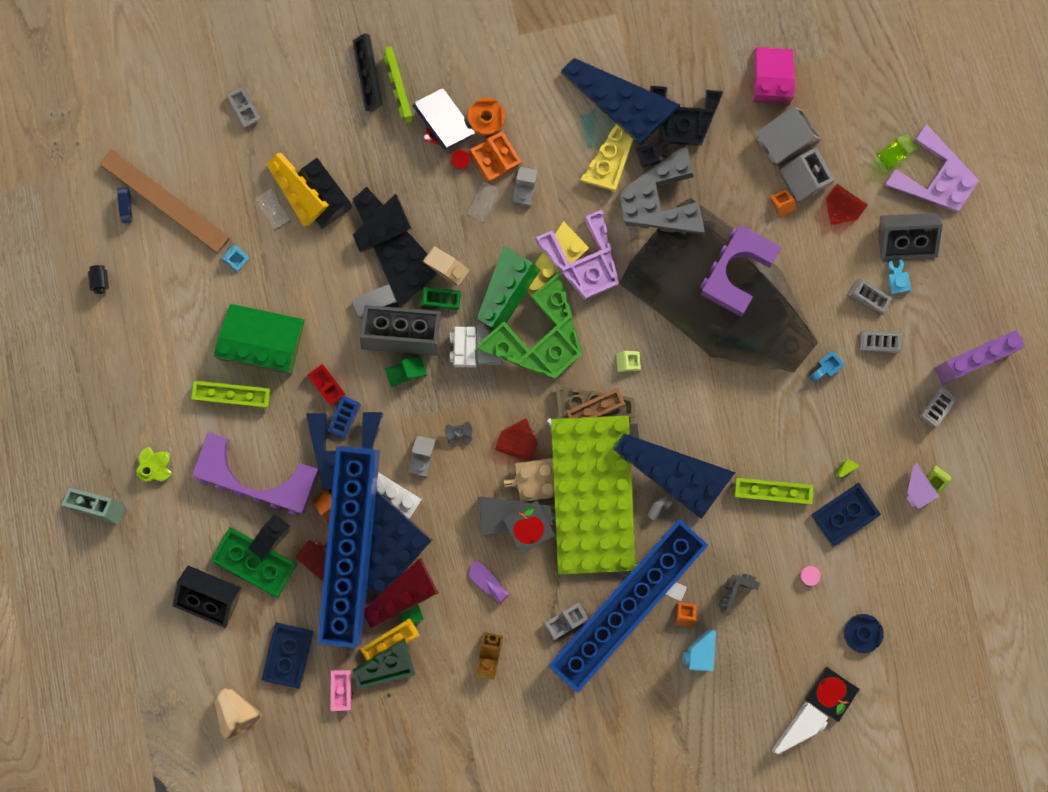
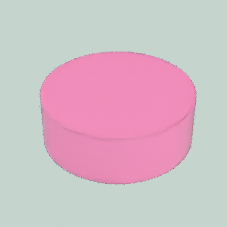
[800,566,821,586]

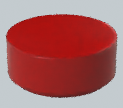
[451,150,470,170]

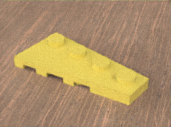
[580,124,634,192]
[527,221,589,296]

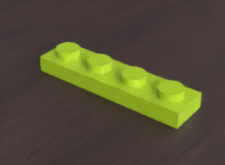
[383,46,413,123]
[191,381,271,408]
[734,478,814,505]

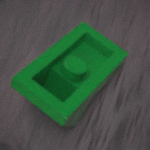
[385,357,427,387]

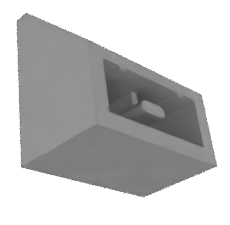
[780,147,834,203]

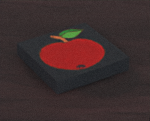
[805,667,860,722]

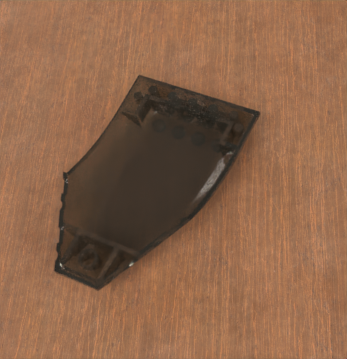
[619,198,818,373]

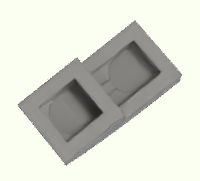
[227,86,261,128]
[352,285,397,318]
[543,602,588,640]

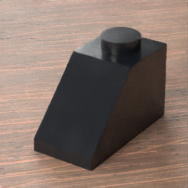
[248,514,290,560]

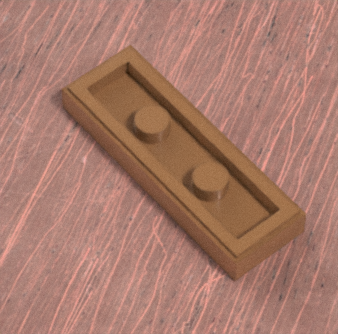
[565,388,626,418]

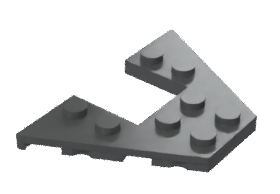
[619,144,706,237]

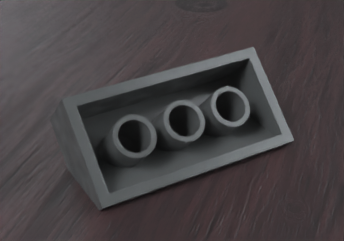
[360,305,441,356]

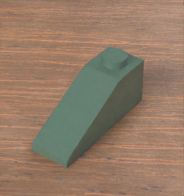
[61,487,126,525]

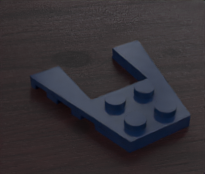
[306,412,383,490]

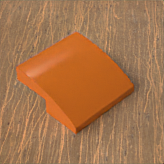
[469,131,522,183]

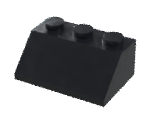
[297,158,353,229]
[173,565,241,628]

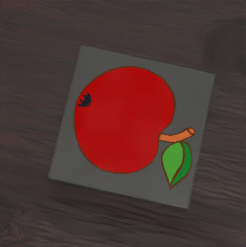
[502,501,555,553]

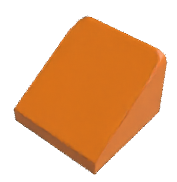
[770,189,796,217]
[675,602,697,628]

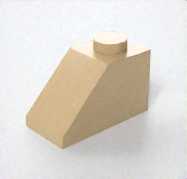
[423,246,470,285]

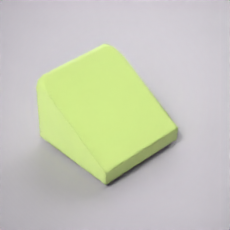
[616,351,641,372]

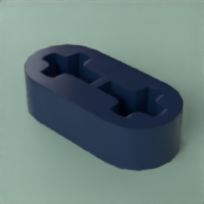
[117,187,133,223]

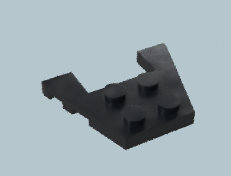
[650,86,723,146]

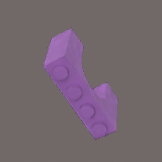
[700,224,781,317]
[935,330,1025,385]

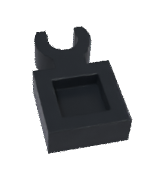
[636,142,671,167]

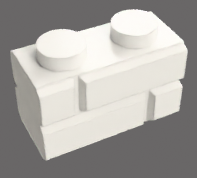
[450,327,477,368]

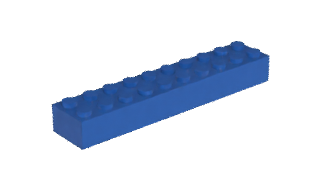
[318,446,380,648]
[548,519,708,693]

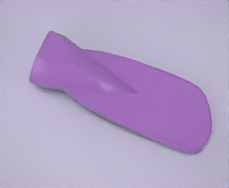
[469,561,510,604]

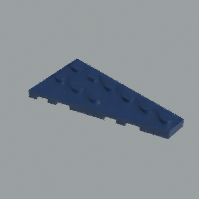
[561,58,680,145]
[612,433,735,519]

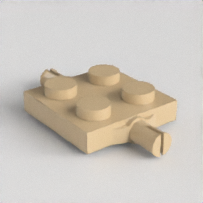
[504,458,554,502]

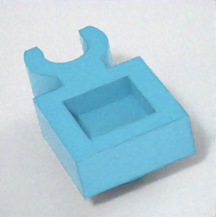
[887,259,912,295]

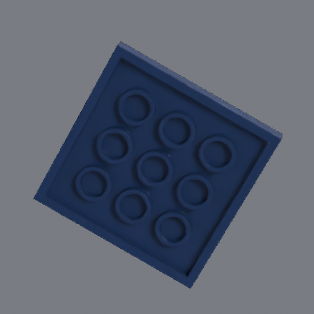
[324,489,432,596]

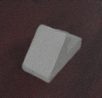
[512,167,538,207]
[408,436,436,477]

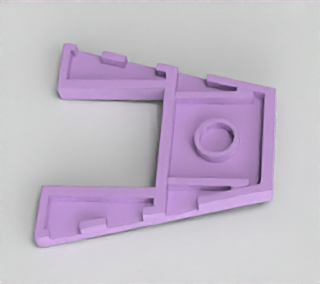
[884,124,979,212]
[534,210,619,300]

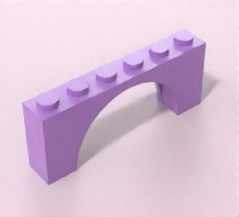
[192,432,319,516]

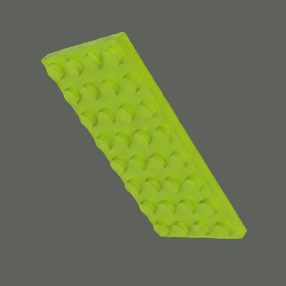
[551,415,636,574]

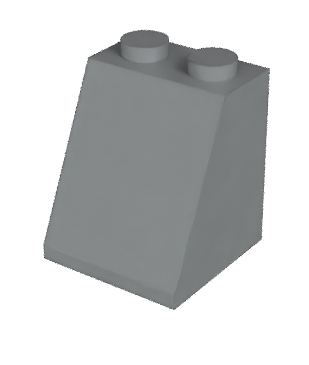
[757,106,821,164]

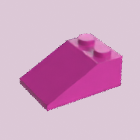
[753,47,795,104]

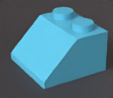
[682,630,716,671]

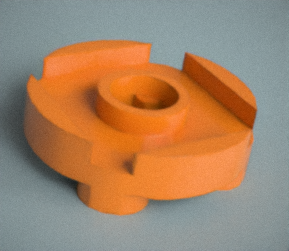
[468,98,505,136]

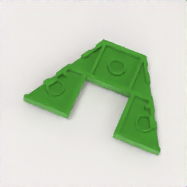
[475,272,582,379]

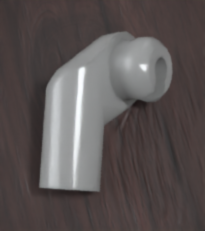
[647,496,673,520]

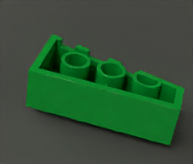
[477,246,540,330]

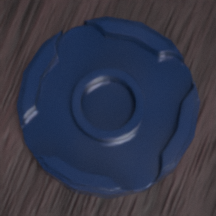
[844,614,884,653]

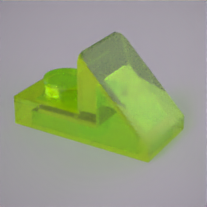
[877,134,918,170]

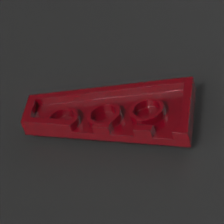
[364,558,439,629]

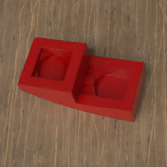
[307,364,346,406]

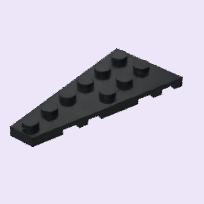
[353,187,438,308]

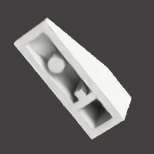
[772,702,828,754]

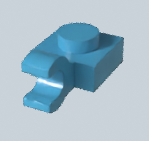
[809,351,845,382]

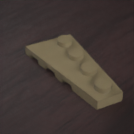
[556,385,636,419]

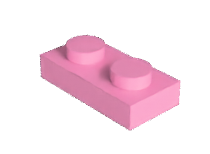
[331,670,351,711]

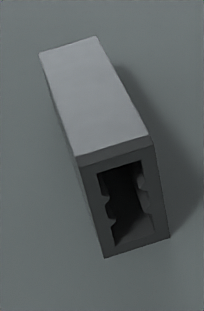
[478,496,556,536]

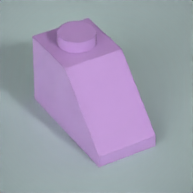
[906,462,939,509]

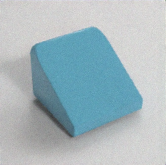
[221,244,250,272]

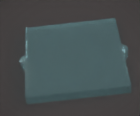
[580,110,614,147]

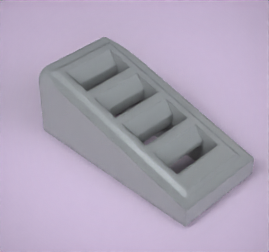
[848,278,892,315]
[860,331,902,354]
[919,387,957,429]

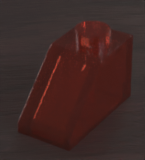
[294,539,326,582]

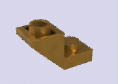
[475,632,503,680]

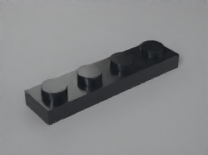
[352,33,383,112]

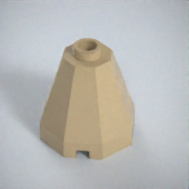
[214,688,262,740]

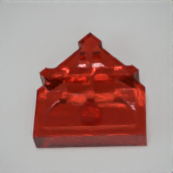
[826,184,868,225]
[495,418,538,461]

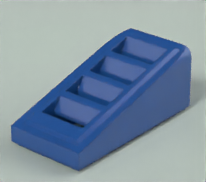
[328,396,361,439]

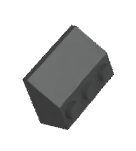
[878,213,943,260]

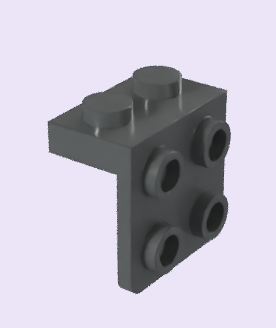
[719,574,760,614]

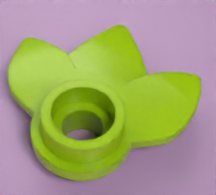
[137,447,172,482]

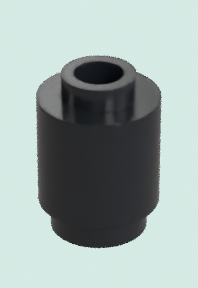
[88,265,109,294]

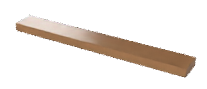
[99,149,230,253]

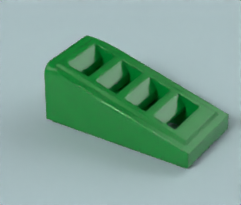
[420,287,461,310]

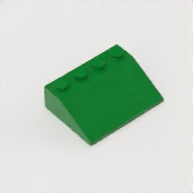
[213,304,305,375]

